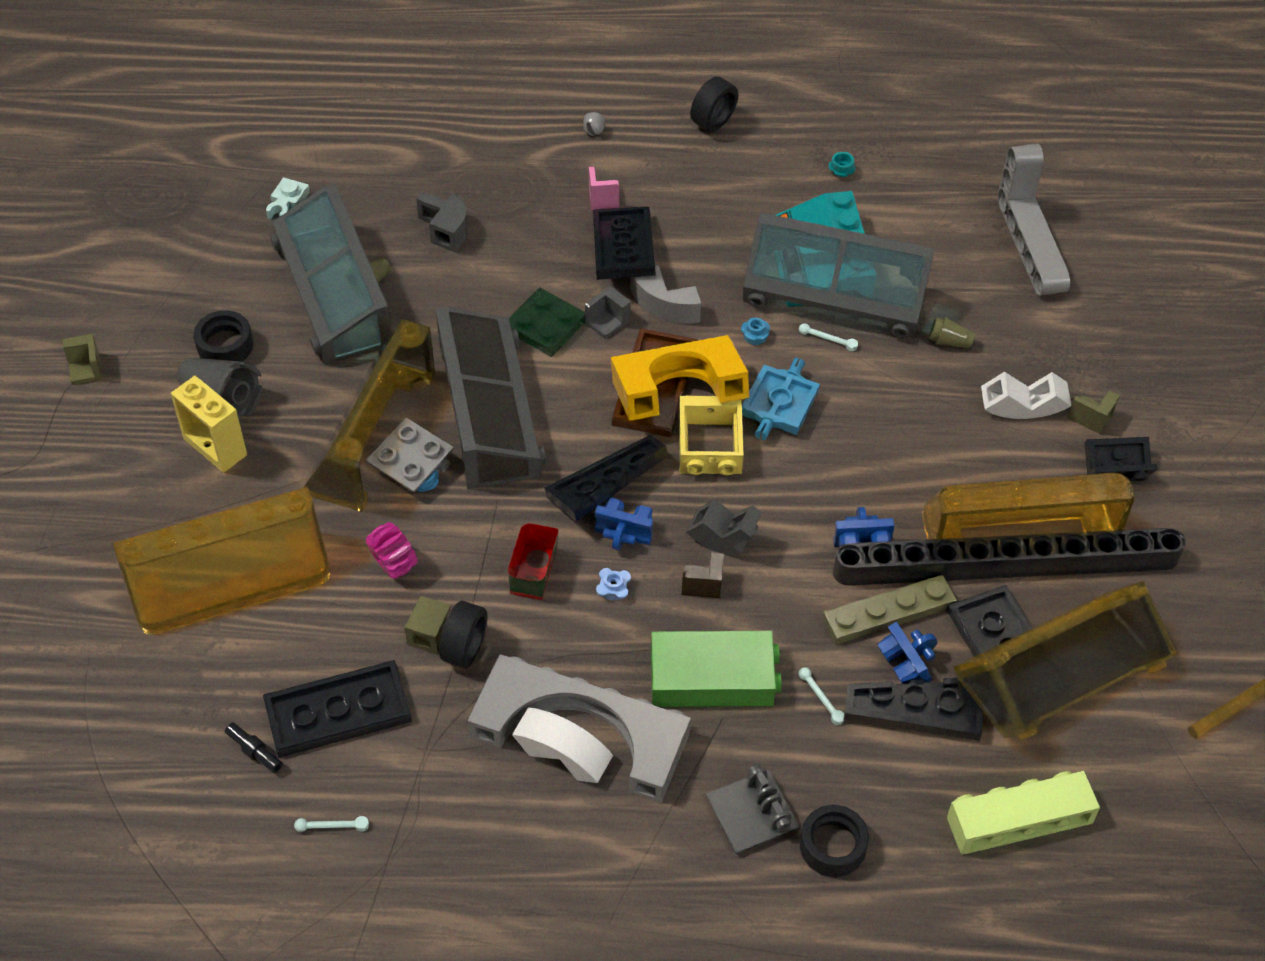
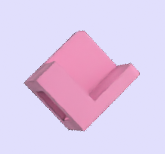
[589,167,619,210]

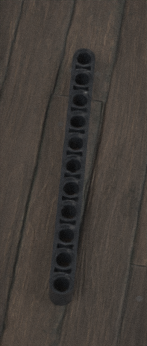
[833,528,1186,586]

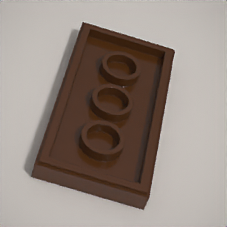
[612,328,698,437]

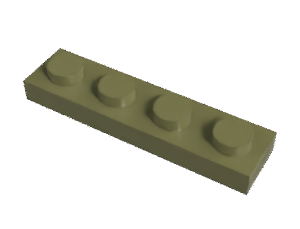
[823,575,957,645]

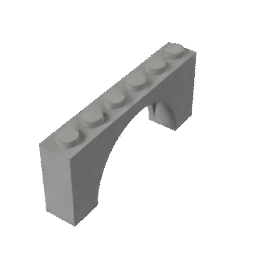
[468,654,691,803]

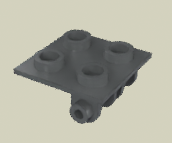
[706,764,799,854]

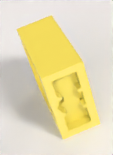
[170,376,247,473]
[679,396,744,475]

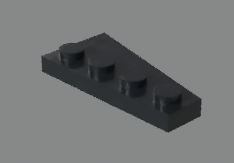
[544,435,668,522]
[843,676,986,741]

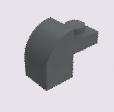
[416,192,468,253]
[686,499,762,556]

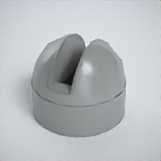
[583,112,605,136]

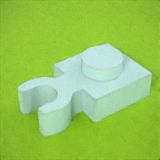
[266,177,310,222]

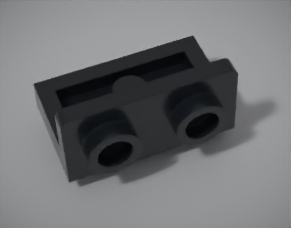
[1084,437,1157,483]

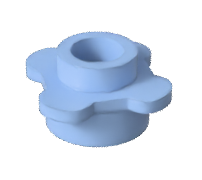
[596,568,631,600]

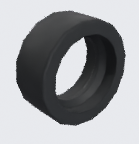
[690,77,739,132]
[193,310,254,362]
[439,600,488,669]
[800,804,869,877]

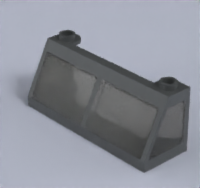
[436,307,546,489]

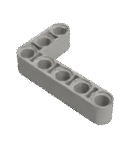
[998,143,1070,296]

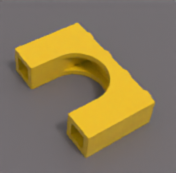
[610,335,749,421]

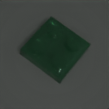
[509,287,585,357]

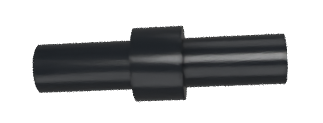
[225,722,283,773]

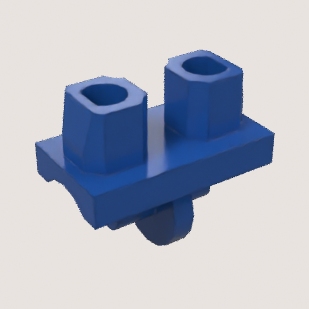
[595,497,653,551]
[833,507,895,547]
[877,622,938,684]

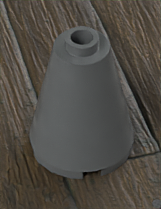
[177,358,263,419]

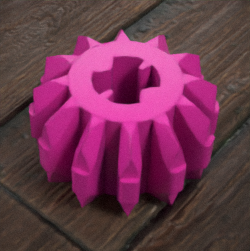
[366,522,417,579]

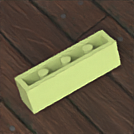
[947,771,1100,855]

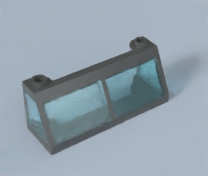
[270,184,393,365]
[743,212,935,338]

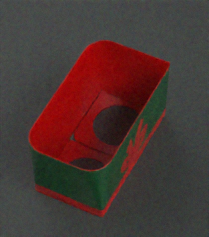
[508,523,559,600]

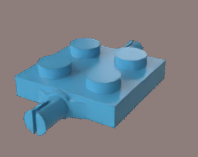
[742,358,820,440]

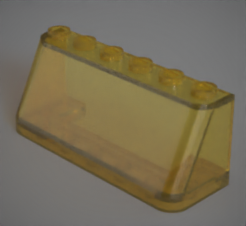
[922,473,1135,540]
[113,487,331,635]

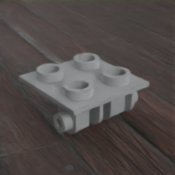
[366,418,454,492]

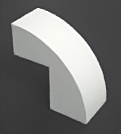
[981,372,1072,419]
[512,707,613,783]

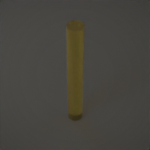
[1188,679,1265,739]

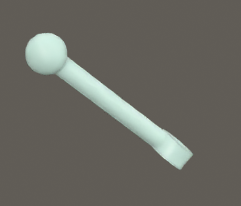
[799,323,858,351]
[798,667,844,725]
[294,816,369,832]

